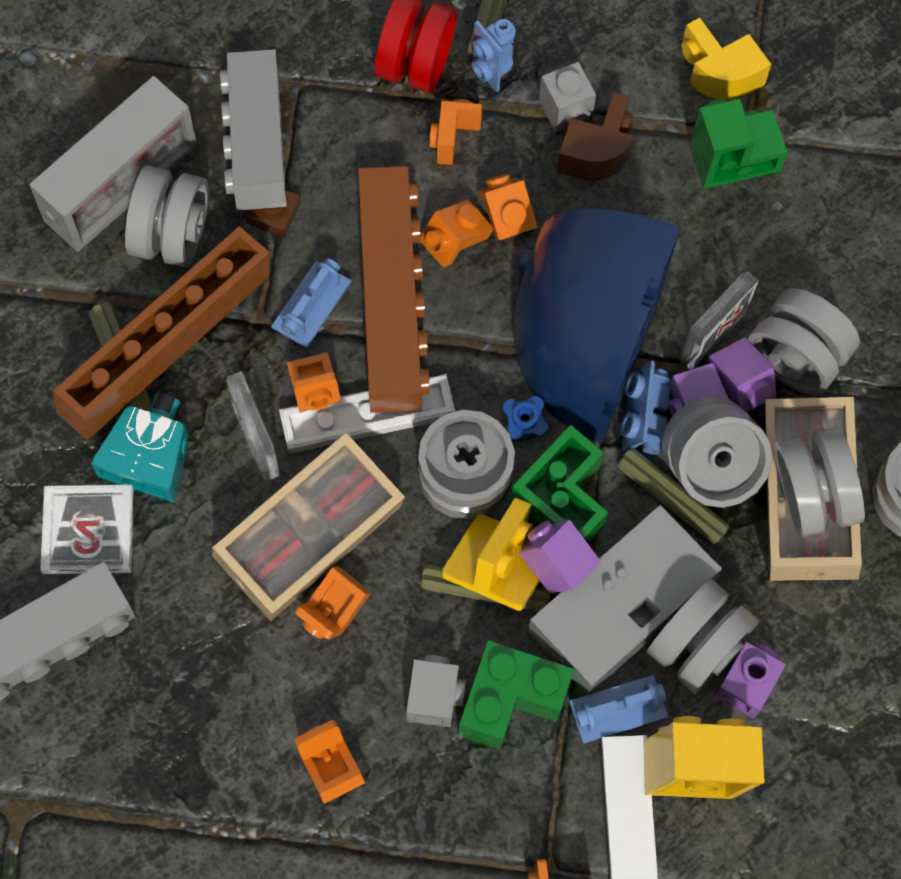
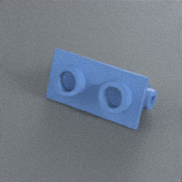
[471,19,516,92]
[271,258,352,348]
[621,361,671,455]
[569,675,668,744]

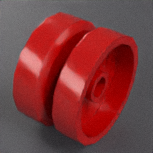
[375,0,457,94]

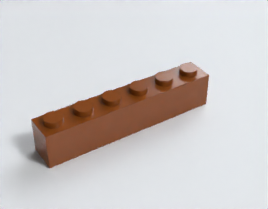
[358,166,430,413]
[53,226,270,441]

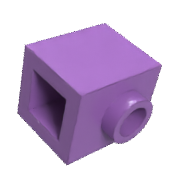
[709,337,776,412]
[669,363,728,417]
[518,520,601,594]
[714,642,786,719]

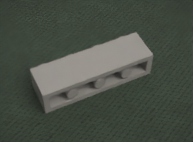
[220,49,287,210]
[0,561,136,701]

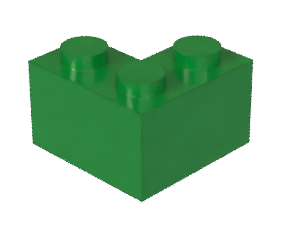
[689,99,788,189]
[510,425,608,544]
[458,640,574,750]

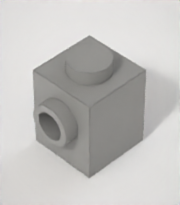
[539,62,596,133]
[406,655,466,728]

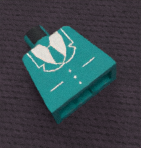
[91,393,189,503]

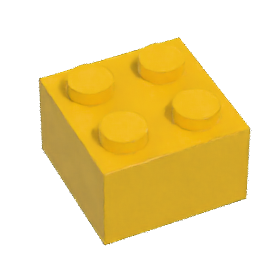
[644,716,764,799]

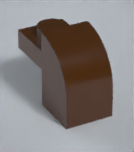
[557,92,634,180]

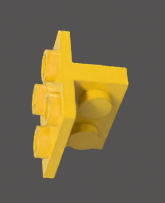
[442,498,540,611]

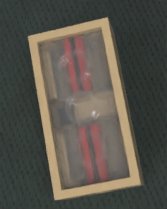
[765,397,862,581]
[212,433,405,622]

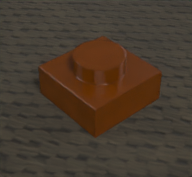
[246,191,301,238]

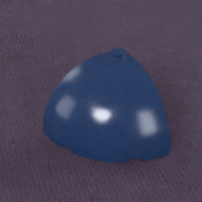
[513,208,681,444]

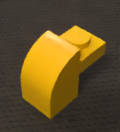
[681,18,771,100]

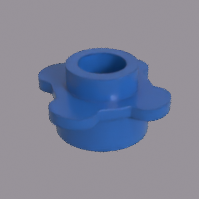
[502,396,548,440]

